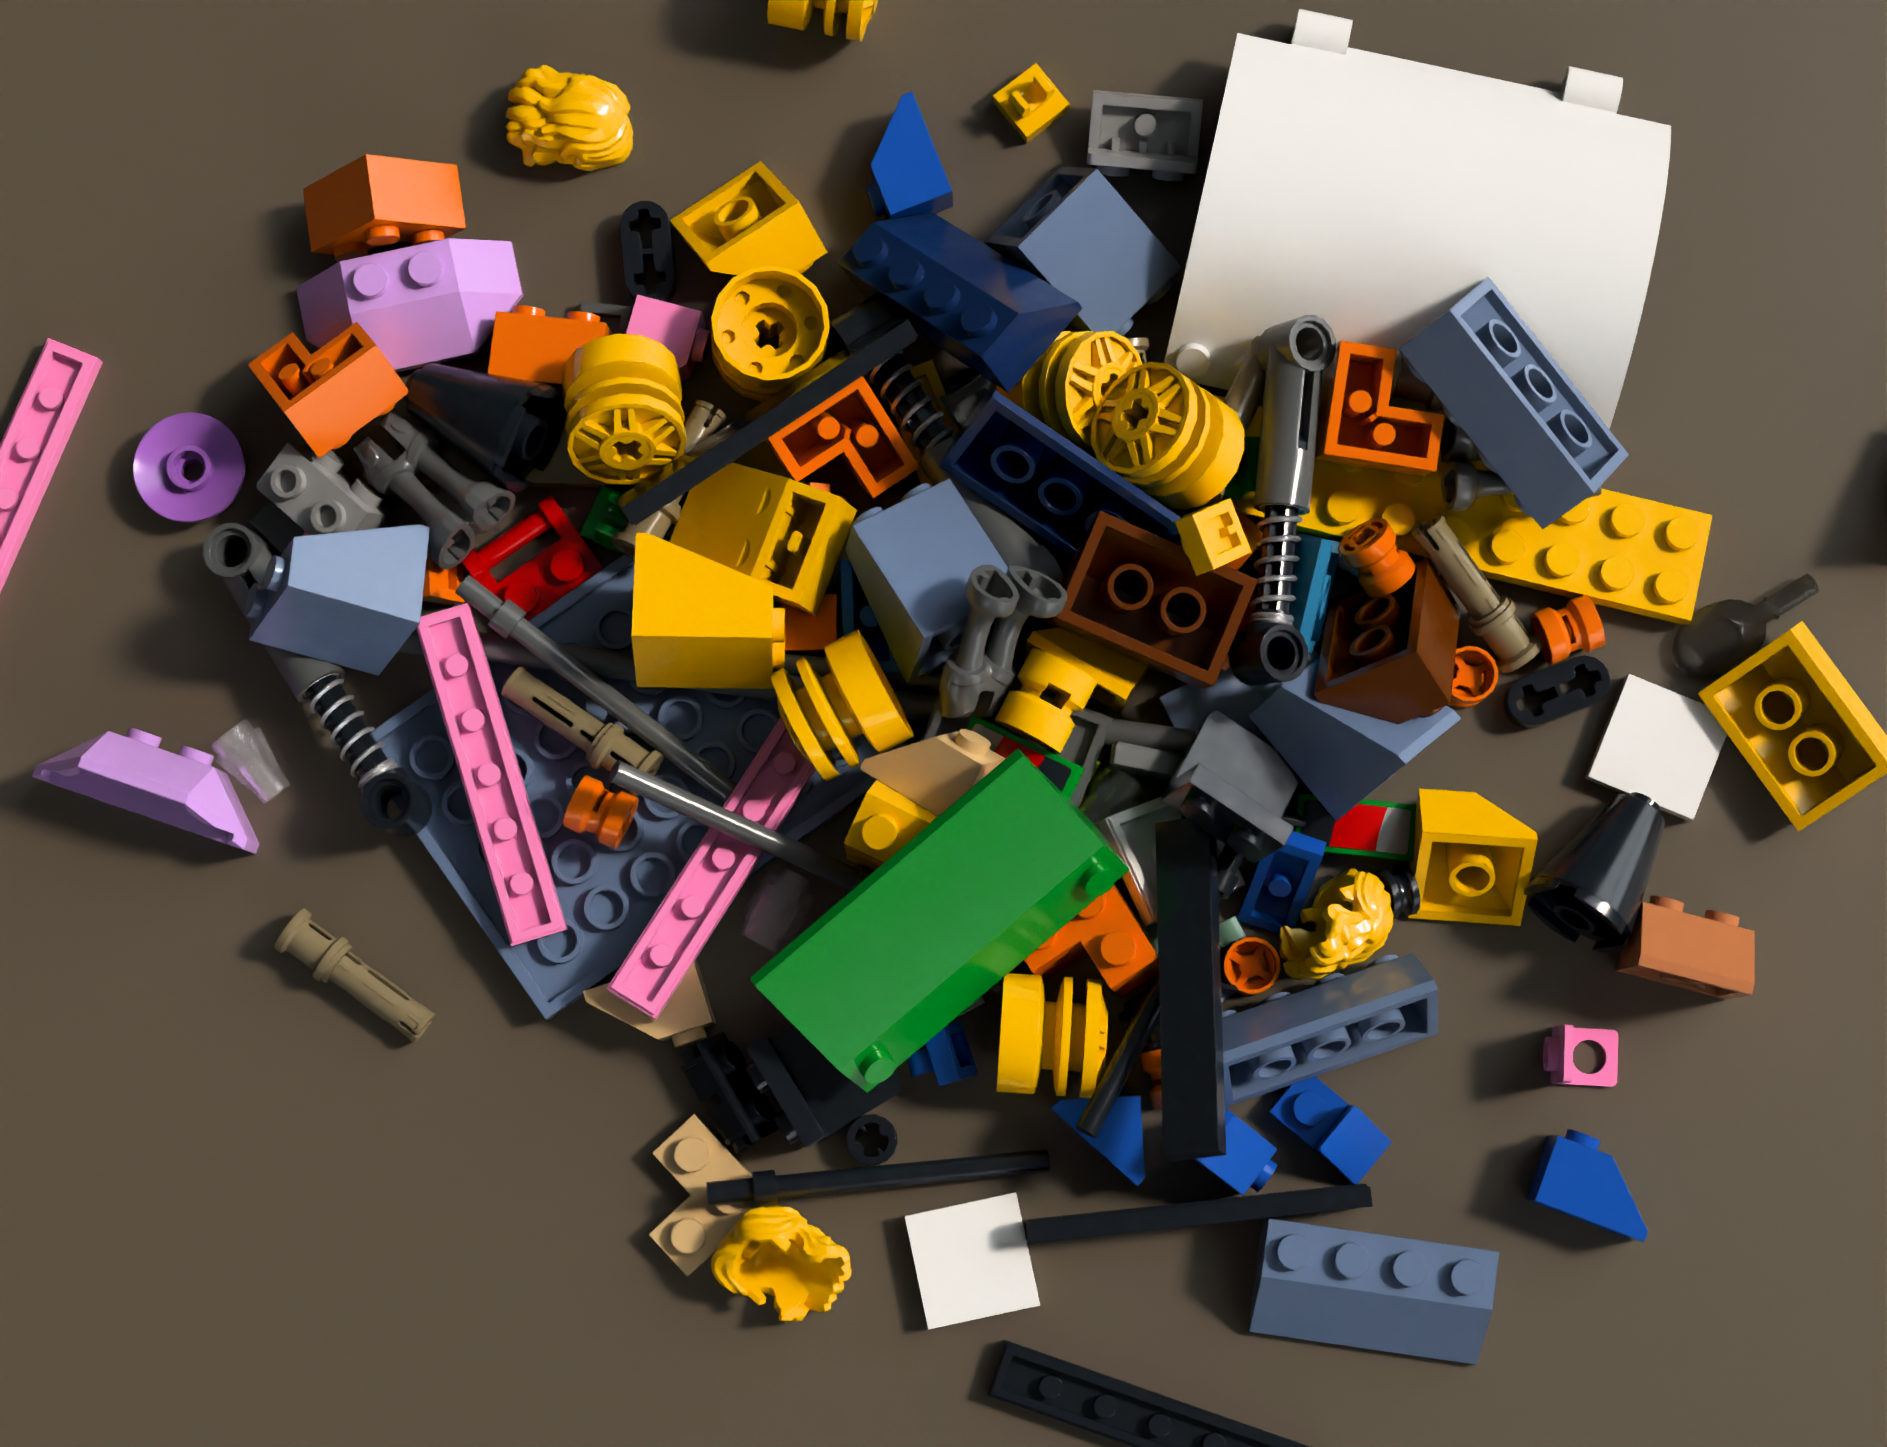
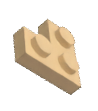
[649,1114,763,1277]

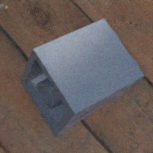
[985,166,1181,336]
[845,478,1008,684]
[245,524,430,676]
[1249,649,1461,821]

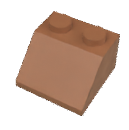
[1616,895,1755,1000]

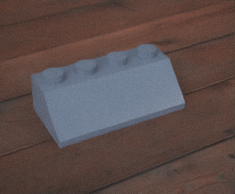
[1400,277,1629,529]
[1222,953,1438,1108]
[1248,1218,1499,1365]

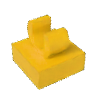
[993,63,1070,144]

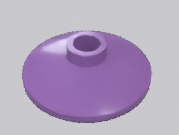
[133,412,246,523]

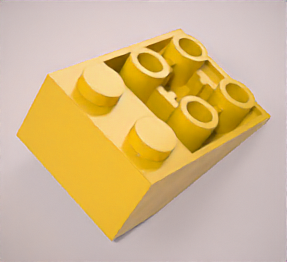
[669,462,857,615]

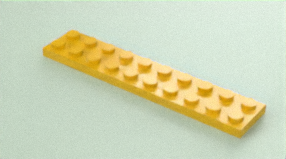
[1144,395,1713,626]

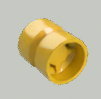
[995,648,1097,754]

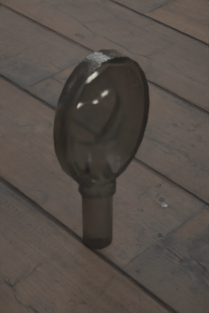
[1672,573,1819,680]

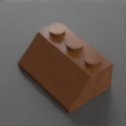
[1045,511,1258,689]
[1314,558,1461,724]

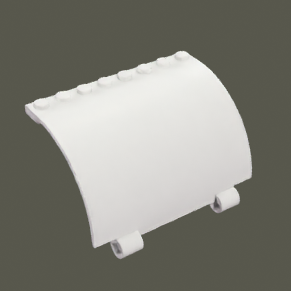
[1164,9,1671,437]

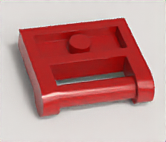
[462,494,604,621]

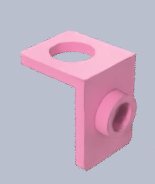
[1543,1024,1618,1087]

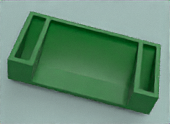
[750,748,1130,1093]

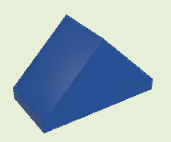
[1051,1096,1145,1186]

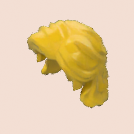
[505,65,633,171]
[1280,868,1394,980]
[711,1205,852,1322]

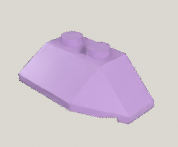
[296,238,523,372]
[32,727,259,854]

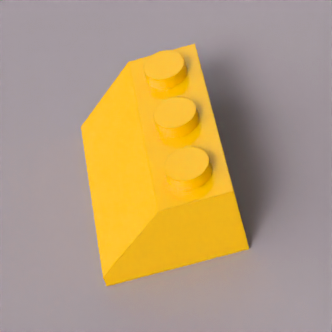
[1698,621,1887,832]

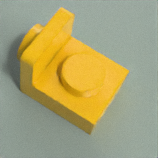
[1175,498,1252,576]

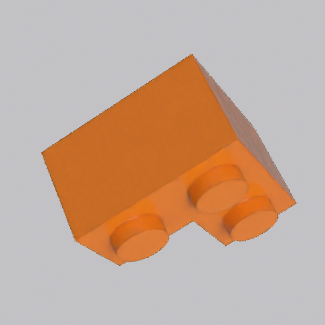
[303,154,466,262]
[247,322,409,458]
[1315,340,1445,476]
[765,376,920,498]
[1024,883,1159,997]

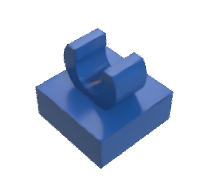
[907,1021,978,1086]

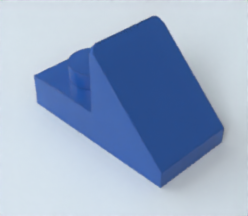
[1237,831,1326,934]
[1268,1076,1392,1184]

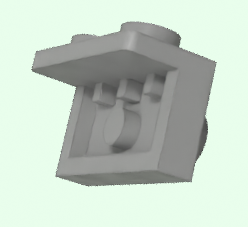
[1087,90,1203,181]
[257,442,395,535]

